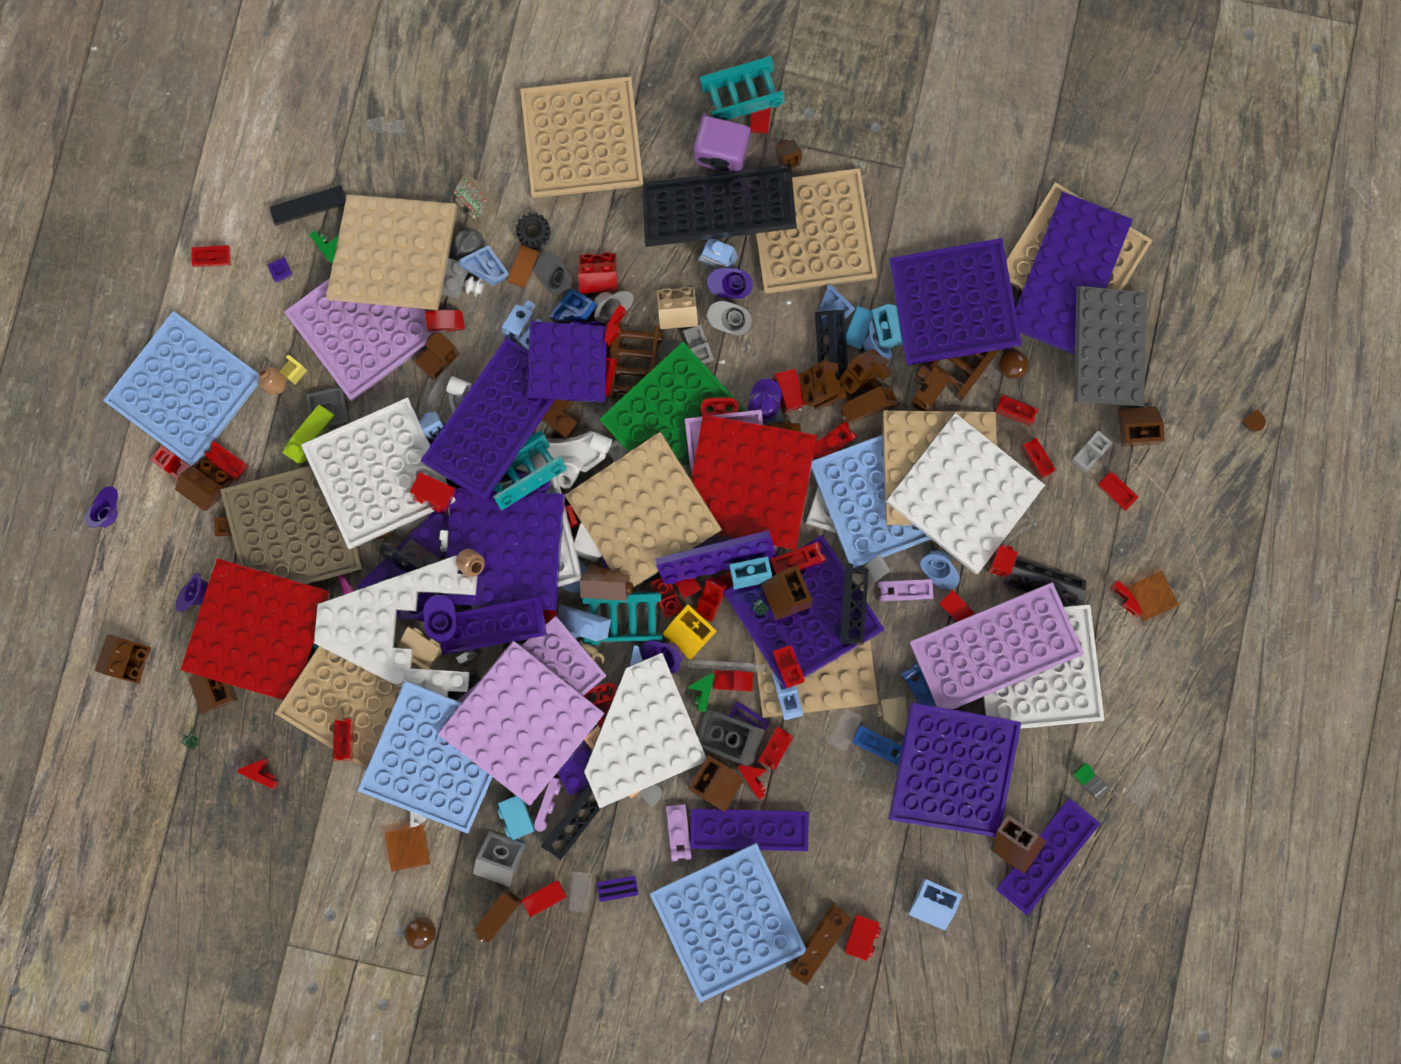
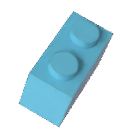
[872,304,903,348]
[730,557,772,589]
[497,796,536,840]

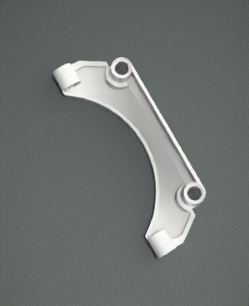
[446,376,612,488]

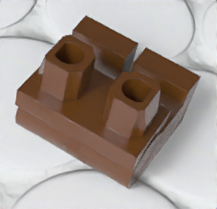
[839,349,892,394]
[799,361,846,410]
[911,365,947,411]

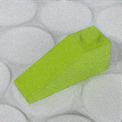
[282,404,335,463]

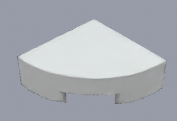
[440,530,449,552]
[456,649,478,665]
[410,811,427,827]

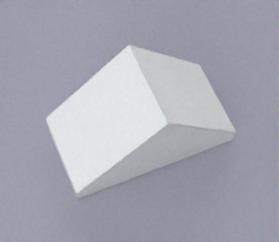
[573,523,601,562]

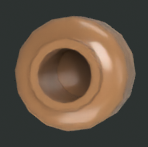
[258,367,286,395]
[456,549,485,577]

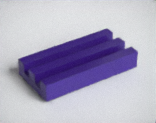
[728,702,770,730]
[597,875,639,902]

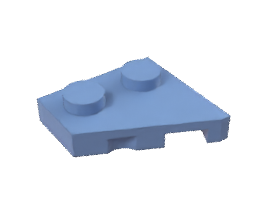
[458,245,509,286]
[819,284,855,326]

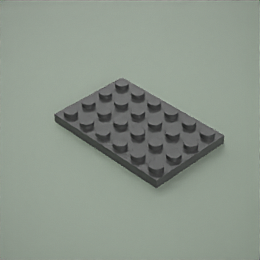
[1074,286,1147,407]

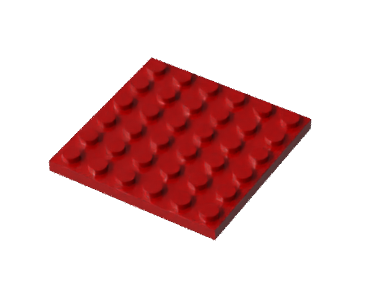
[691,414,817,550]
[180,558,330,700]

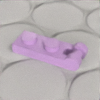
[878,579,933,602]
[534,777,562,832]
[666,804,691,862]

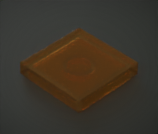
[1127,571,1179,622]
[385,825,431,872]

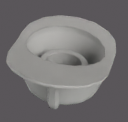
[593,291,633,323]
[707,301,752,335]

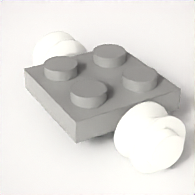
[441,258,484,299]

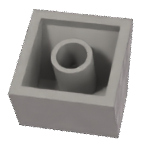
[473,831,526,887]

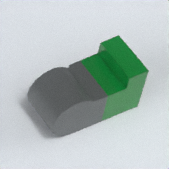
[1071,763,1109,801]

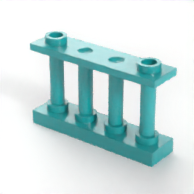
[700,56,785,121]
[493,431,567,511]
[583,592,662,645]

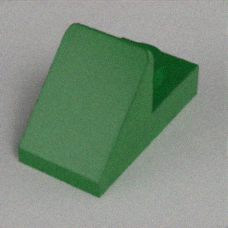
[309,230,339,265]
[687,674,715,713]

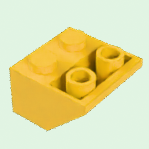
[662,605,717,661]

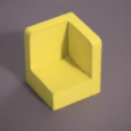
[280,354,307,385]

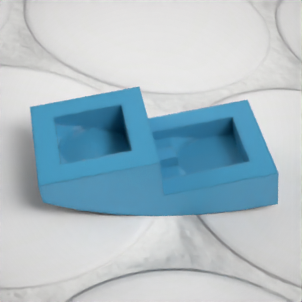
[846,306,874,349]

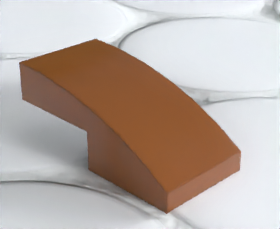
[507,245,539,289]

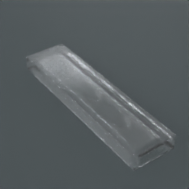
[688,660,768,673]

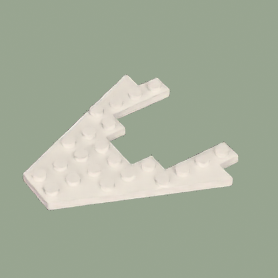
[314,556,477,697]

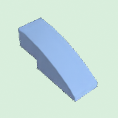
[770,668,803,721]

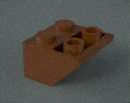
[1118,407,1165,447]
[175,457,234,511]
[761,565,812,620]
[94,634,152,684]
[189,675,238,715]
[688,755,745,812]
[993,815,1047,874]

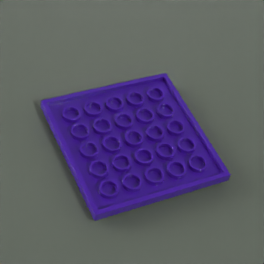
[889,238,1022,366]
[443,488,565,611]
[724,535,885,690]
[888,702,1022,837]

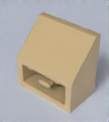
[657,287,698,329]
[397,627,443,670]

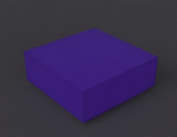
[267,257,293,283]

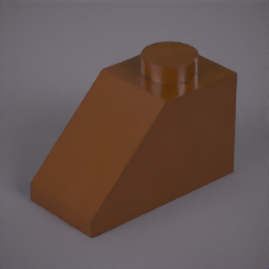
[775,139,802,168]

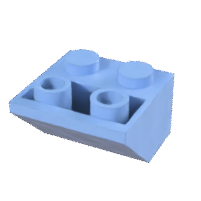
[908,878,962,930]

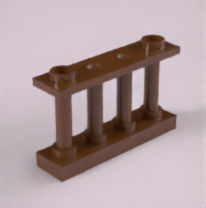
[605,322,663,400]
[926,350,1000,401]
[788,904,852,986]

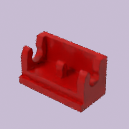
[772,369,806,414]
[995,394,1039,427]
[1020,437,1057,480]
[205,441,249,481]
[333,719,354,762]
[758,727,794,770]

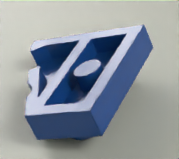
[549,288,597,321]

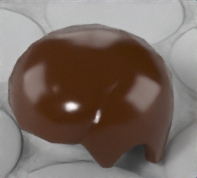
[999,350,1029,379]
[404,917,436,950]

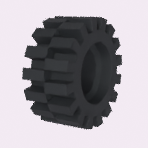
[516,212,551,249]

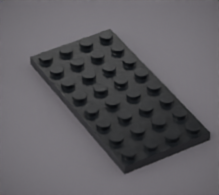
[642,164,797,247]

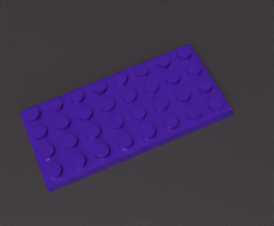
[1015,191,1133,355]
[420,338,555,501]

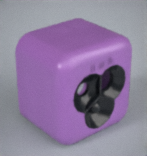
[693,113,751,172]

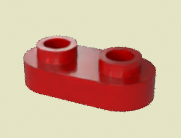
[700,398,739,416]

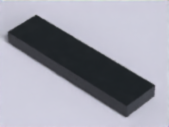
[270,185,346,226]

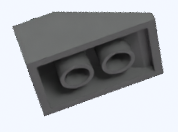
[697,709,765,767]

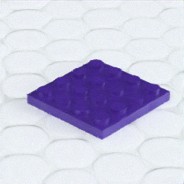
[527,321,607,403]

